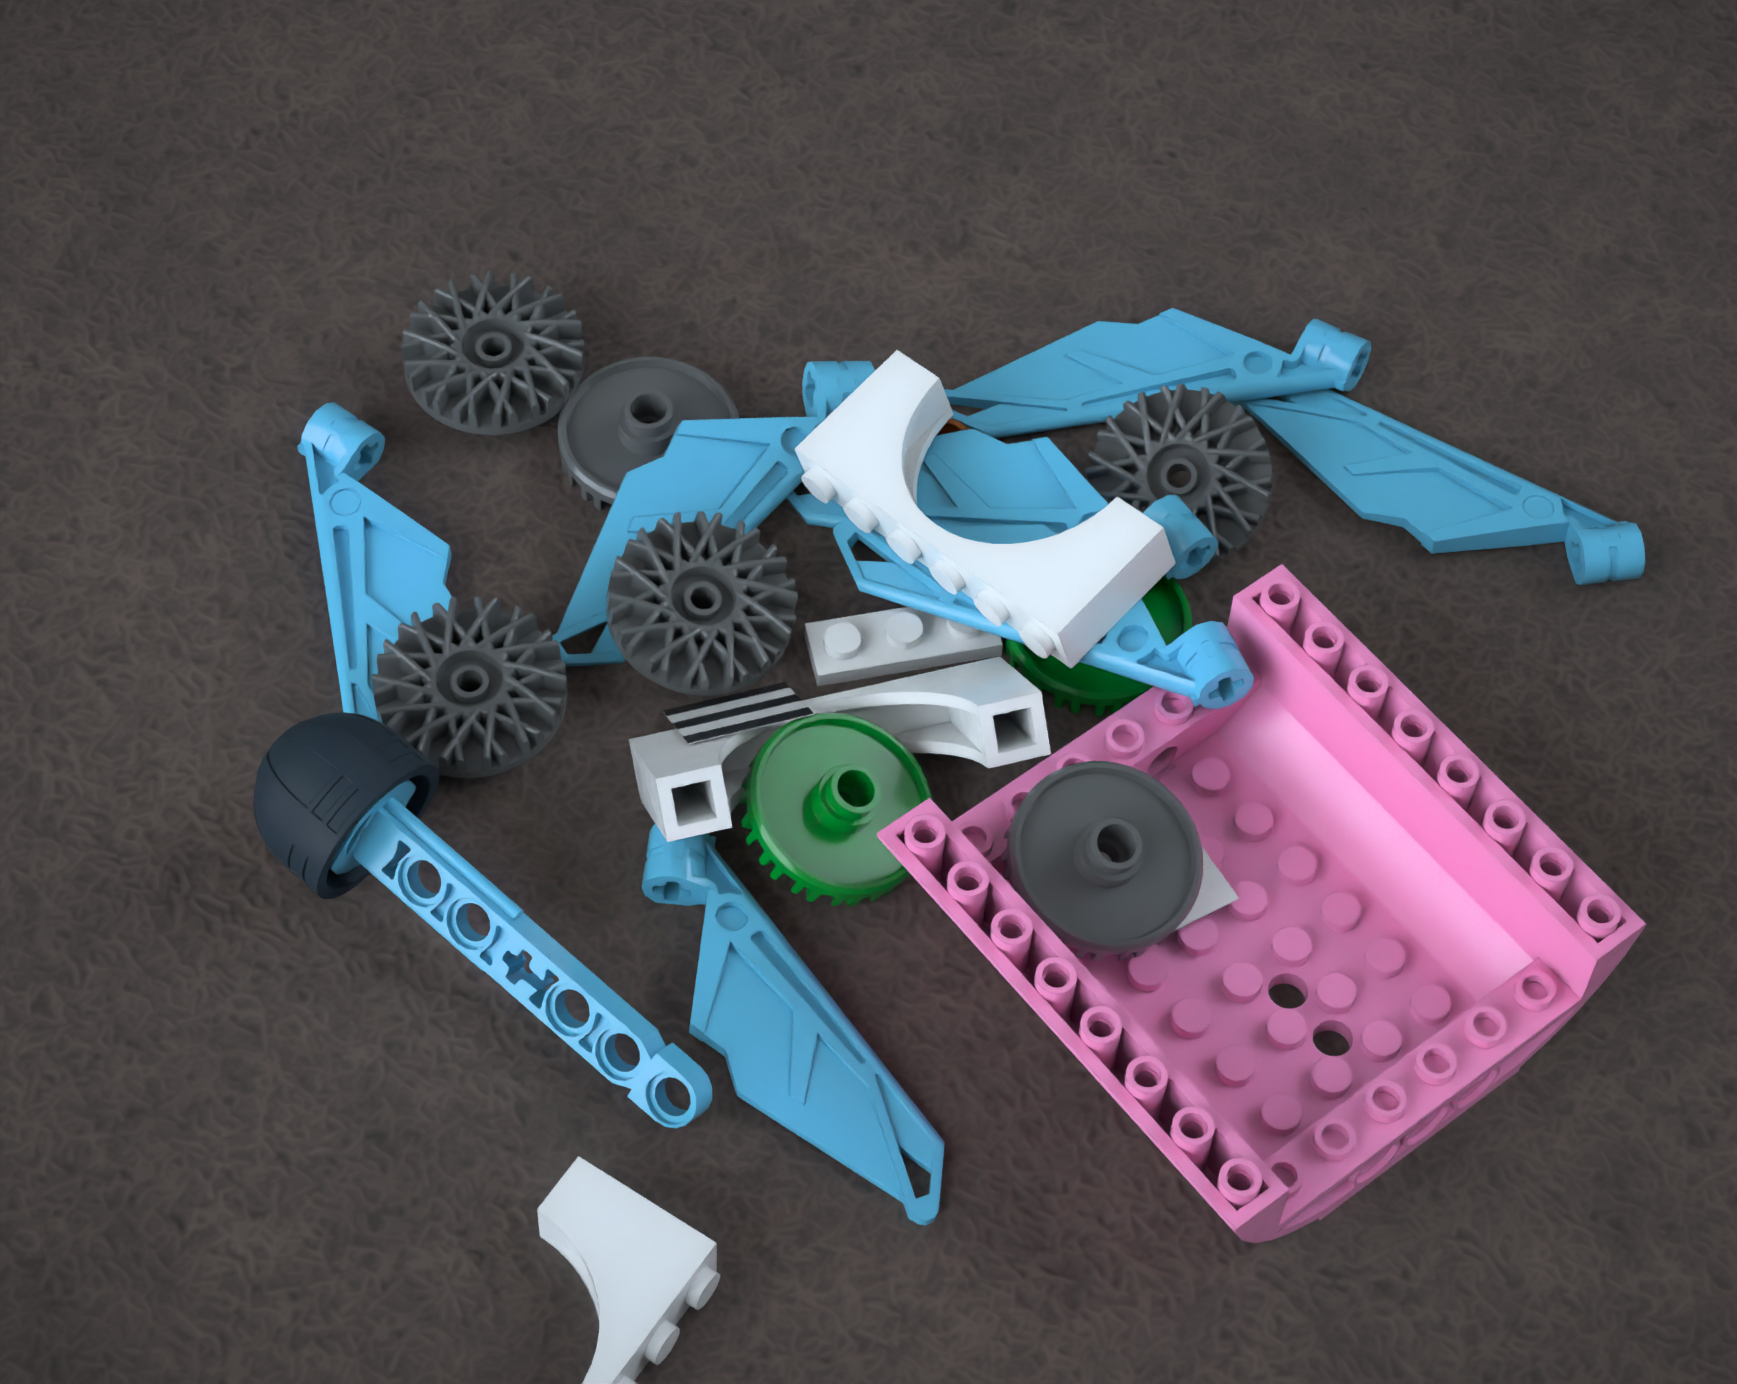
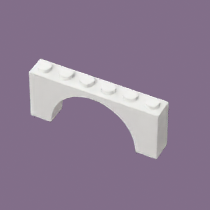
[794,350,1176,669]
[629,656,1051,842]
[537,1156,720,1384]

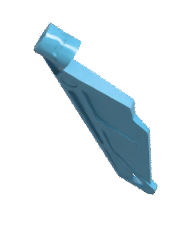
[944,308,1371,438]
[552,361,875,667]
[1231,389,1645,585]
[297,402,452,721]
[786,428,1218,580]
[833,520,1254,709]
[642,824,945,1226]

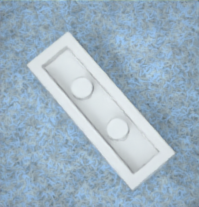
[804,607,1003,687]

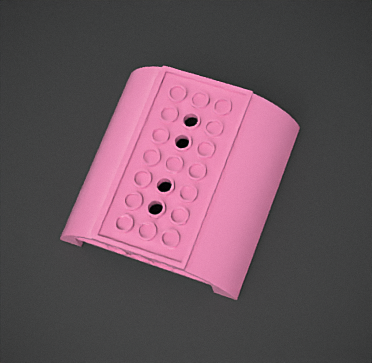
[877,564,1646,1243]

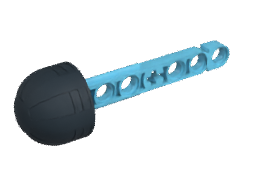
[253,712,712,1128]

